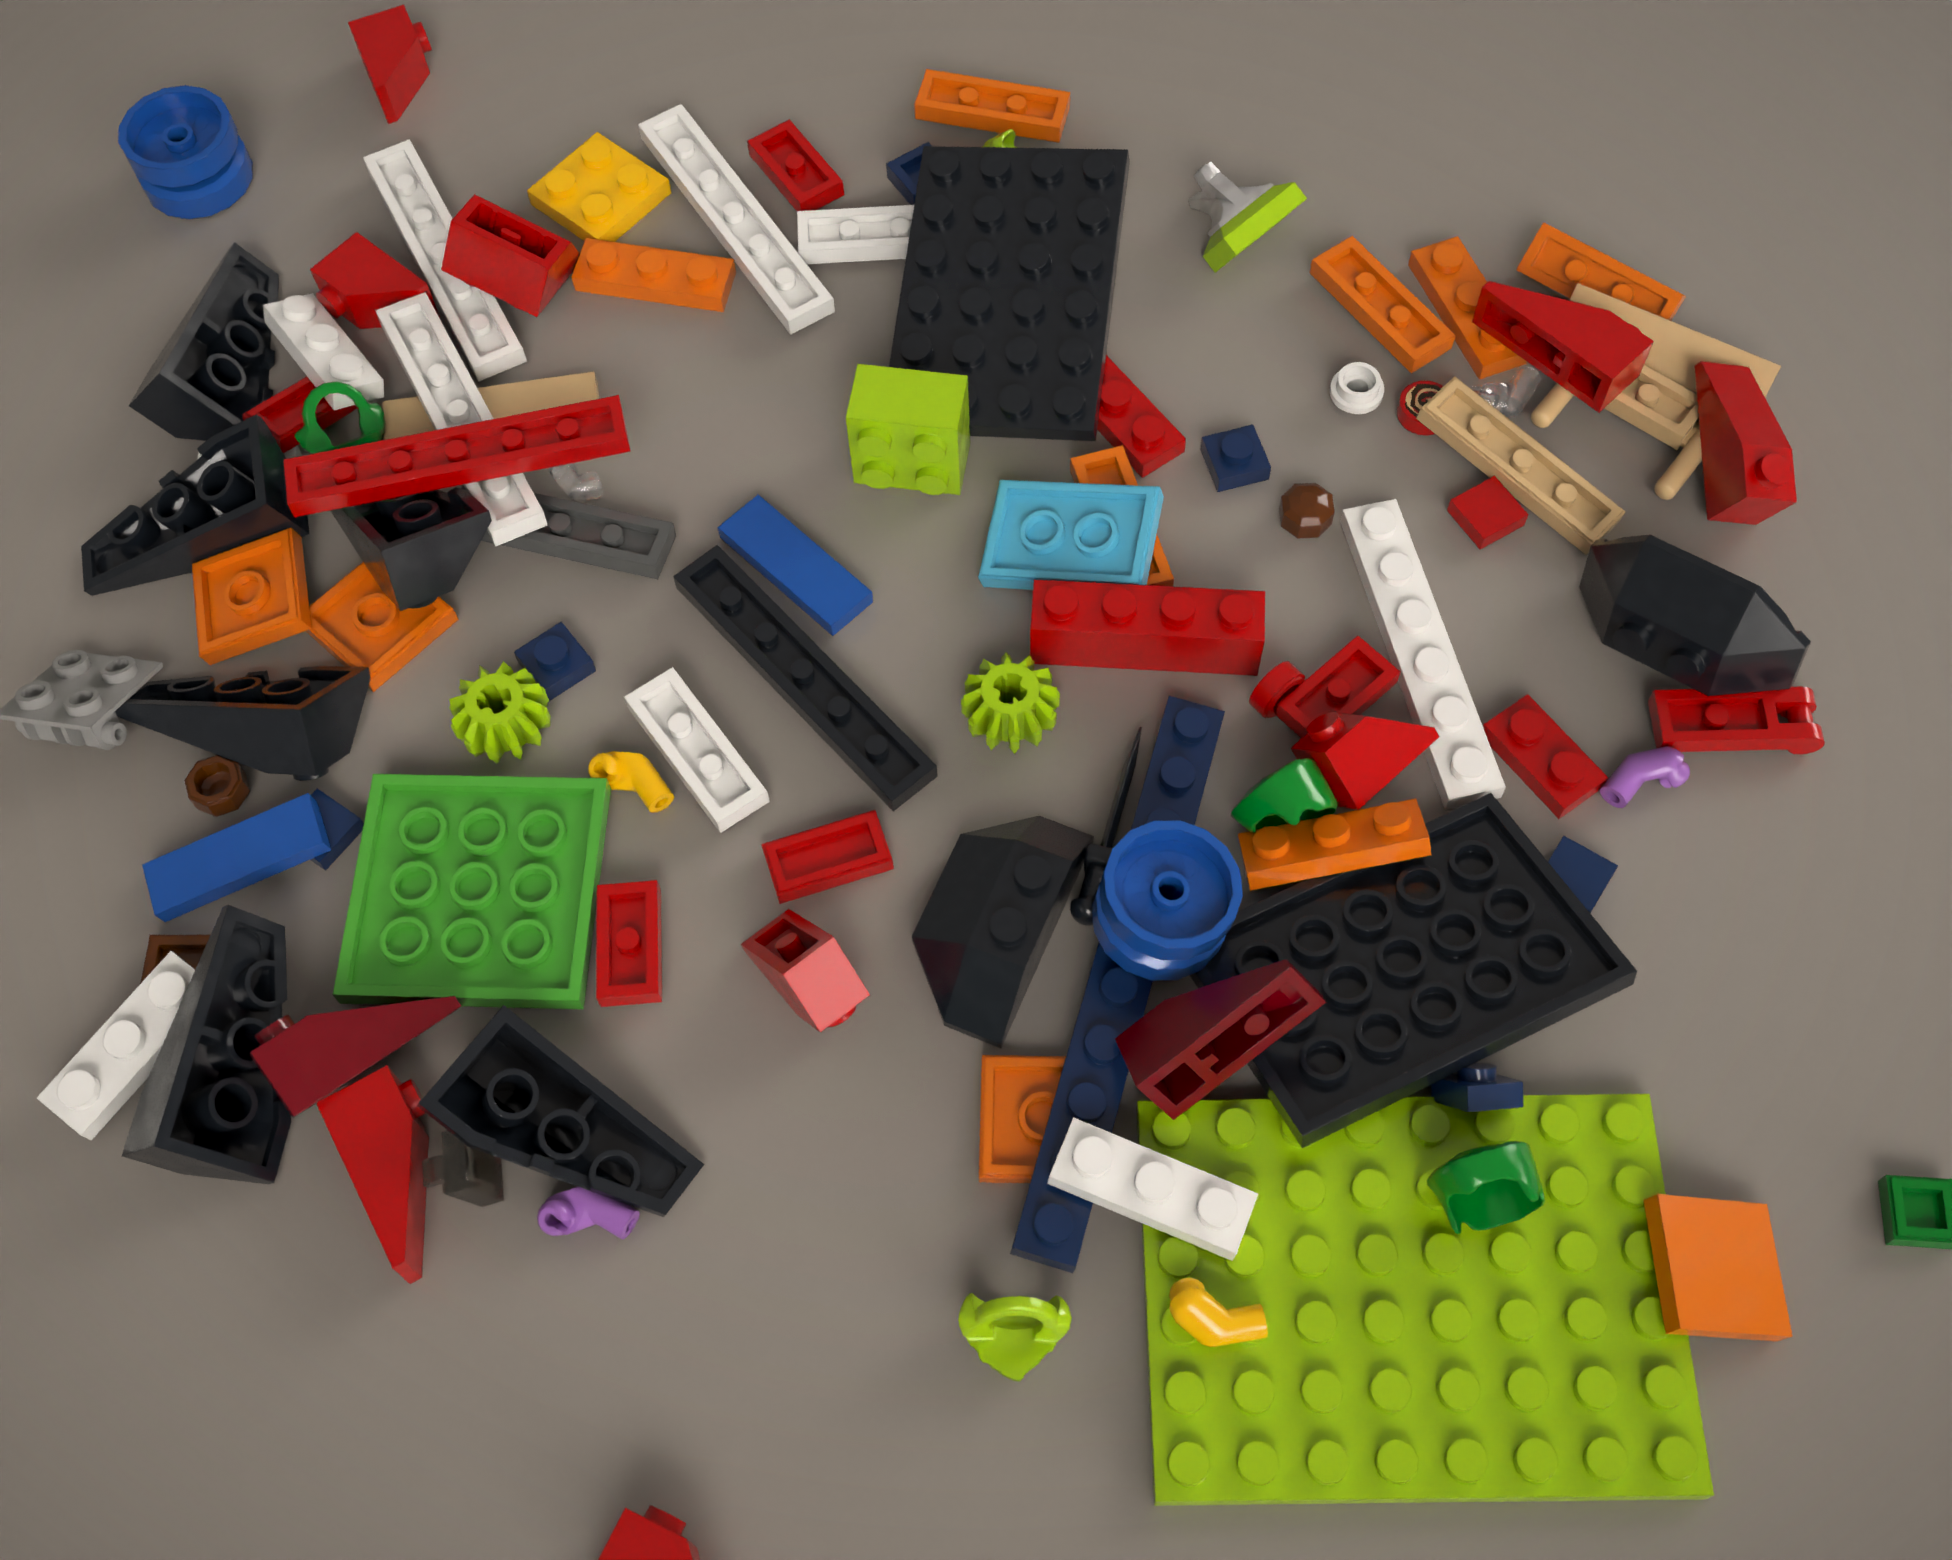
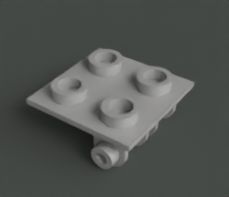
[0,650,163,750]

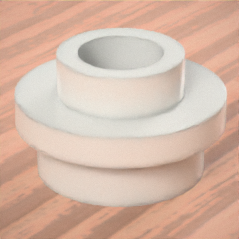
[1330,362,1384,414]

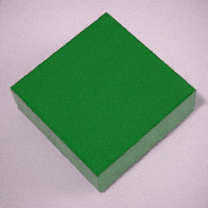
[1878,1175,1952,1249]

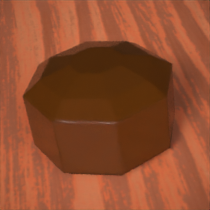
[1279,483,1335,539]
[184,755,250,817]

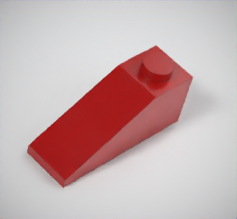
[1472,281,1654,413]
[1694,361,1797,525]
[316,1065,429,1284]

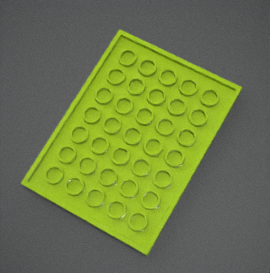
[1136,1094,1714,1506]

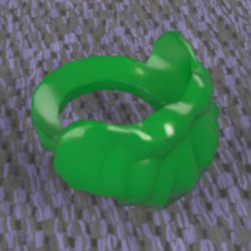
[295,381,385,454]

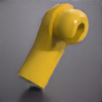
[588,751,674,813]
[1169,1278,1268,1347]

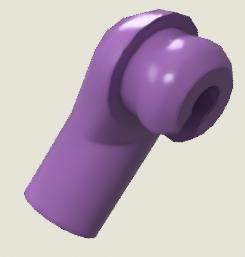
[1600,746,1690,808]
[537,1186,640,1240]

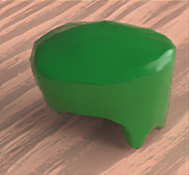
[1231,758,1338,833]
[1427,1141,1545,1234]

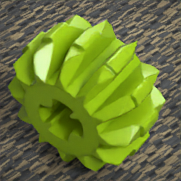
[961,652,1060,754]
[449,661,551,764]

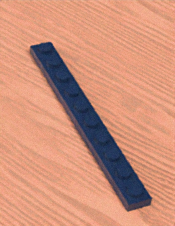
[1010,695,1225,1273]

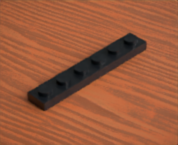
[673,545,938,811]

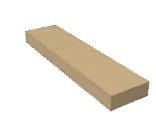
[1569,283,1781,397]
[382,371,599,440]
[1416,376,1626,555]

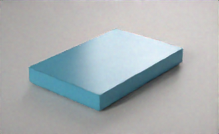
[978,480,1164,590]

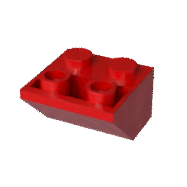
[441,194,580,317]

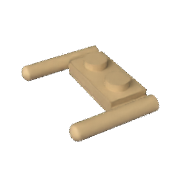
[1531,365,1702,500]

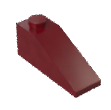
[1115,959,1326,1120]
[250,996,461,1118]

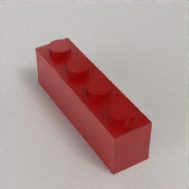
[1030,579,1265,676]

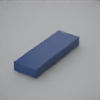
[718,494,873,636]
[142,793,331,922]

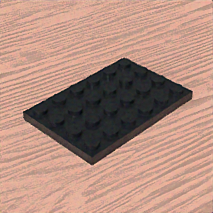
[889,146,1130,441]
[1190,793,1637,1148]

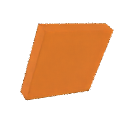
[192,527,312,665]
[306,562,459,692]
[979,1055,1066,1183]
[1643,1194,1793,1341]

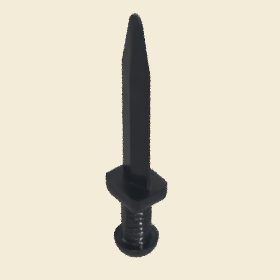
[1070,727,1142,926]

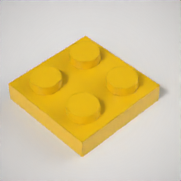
[527,132,672,242]

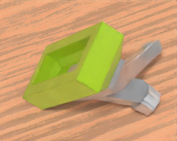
[1189,162,1307,273]

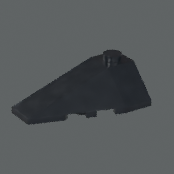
[129,242,279,441]
[81,414,310,596]
[330,487,492,611]
[115,666,371,781]
[122,905,291,1184]
[417,1005,705,1217]

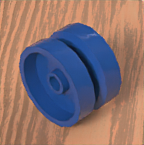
[118,85,253,219]
[1092,820,1243,981]

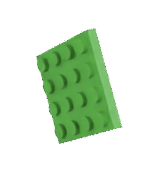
[333,774,611,1009]

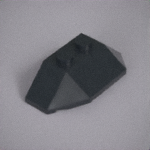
[1579,535,1811,696]
[911,816,1094,1048]

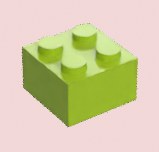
[846,364,970,495]

